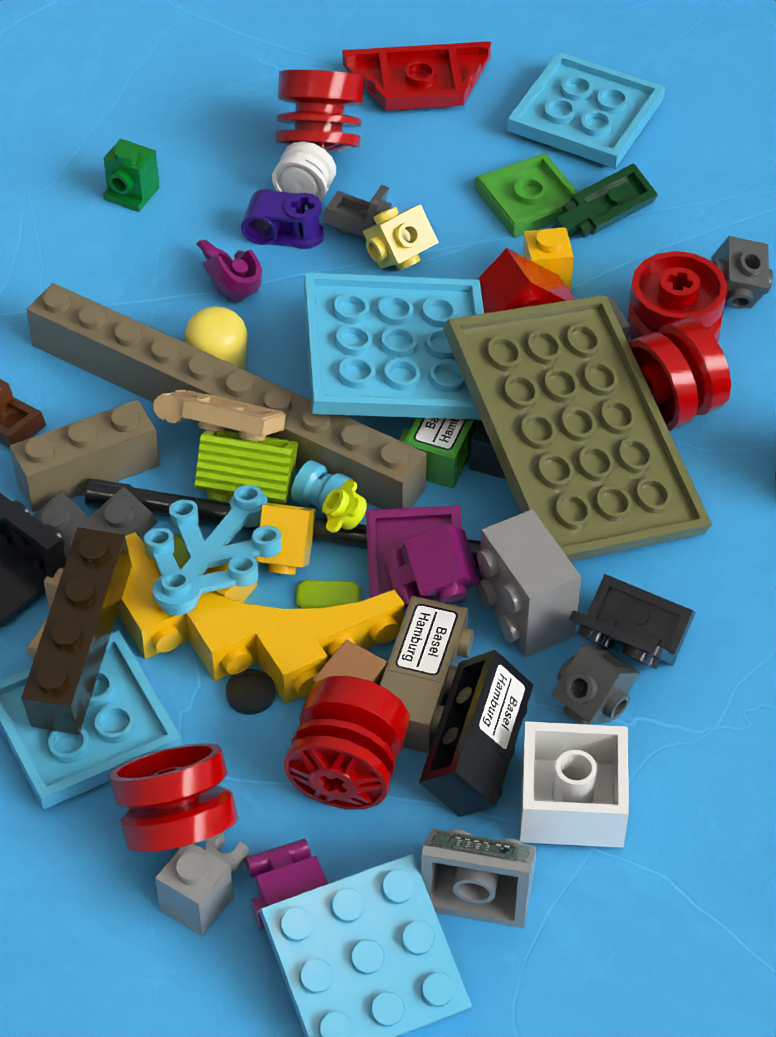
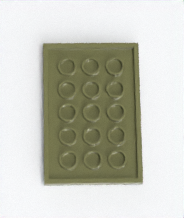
[443,295,712,562]

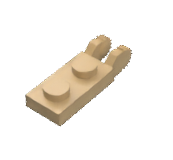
[152,389,286,441]

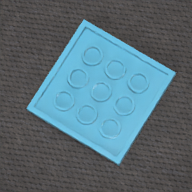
[303,272,484,420]

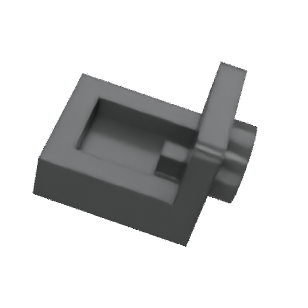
[322,185,392,237]

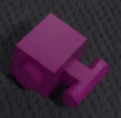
[383,523,481,609]
[245,838,328,930]

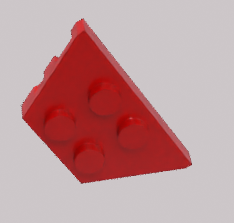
[342,41,491,111]

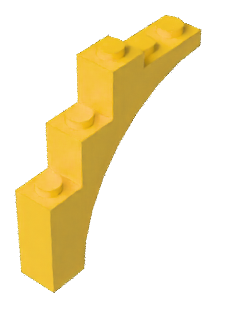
[117,532,404,704]

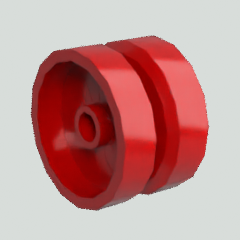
[627,251,728,342]
[628,317,731,431]
[109,743,239,852]

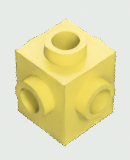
[363,204,439,271]

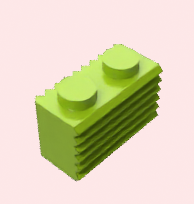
[194,430,299,504]

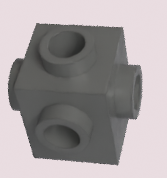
[711,236,773,309]
[552,645,640,725]

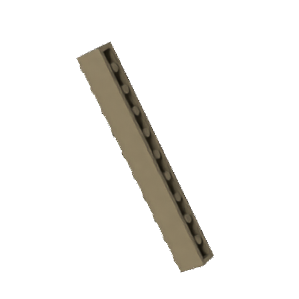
[26,283,427,509]

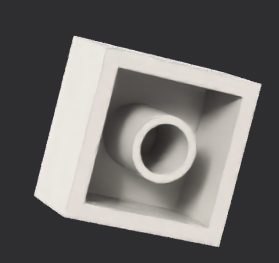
[520,721,629,848]

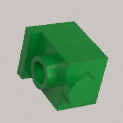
[103,138,160,212]

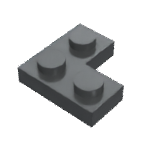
[32,486,158,561]

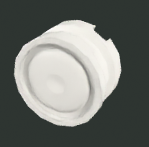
[272,141,336,207]

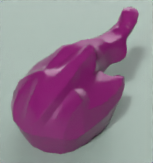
[196,239,262,302]

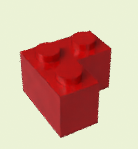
[477,248,575,313]

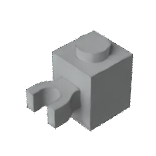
[155,832,249,936]

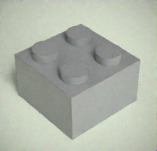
[475,509,582,657]

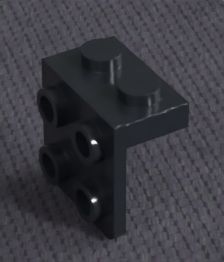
[0,493,66,627]
[569,574,696,669]

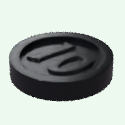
[226,669,275,715]

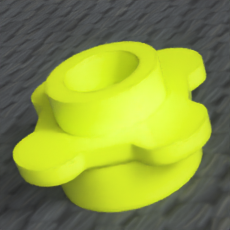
[322,479,367,533]

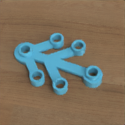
[144,485,282,615]

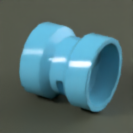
[291,460,353,518]

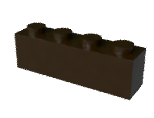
[21,527,132,735]

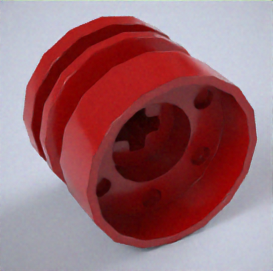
[276,70,364,152]
[284,676,410,810]

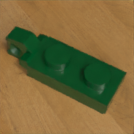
[550,163,658,238]

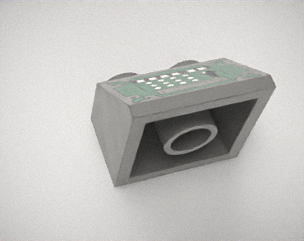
[421,829,537,928]

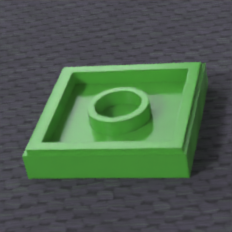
[474,153,578,238]

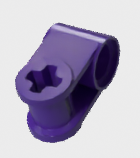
[241,189,324,249]

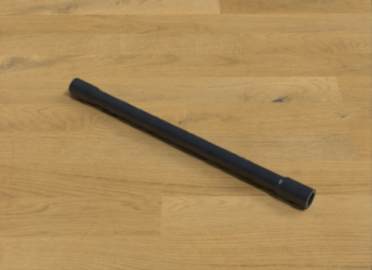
[85,478,481,569]

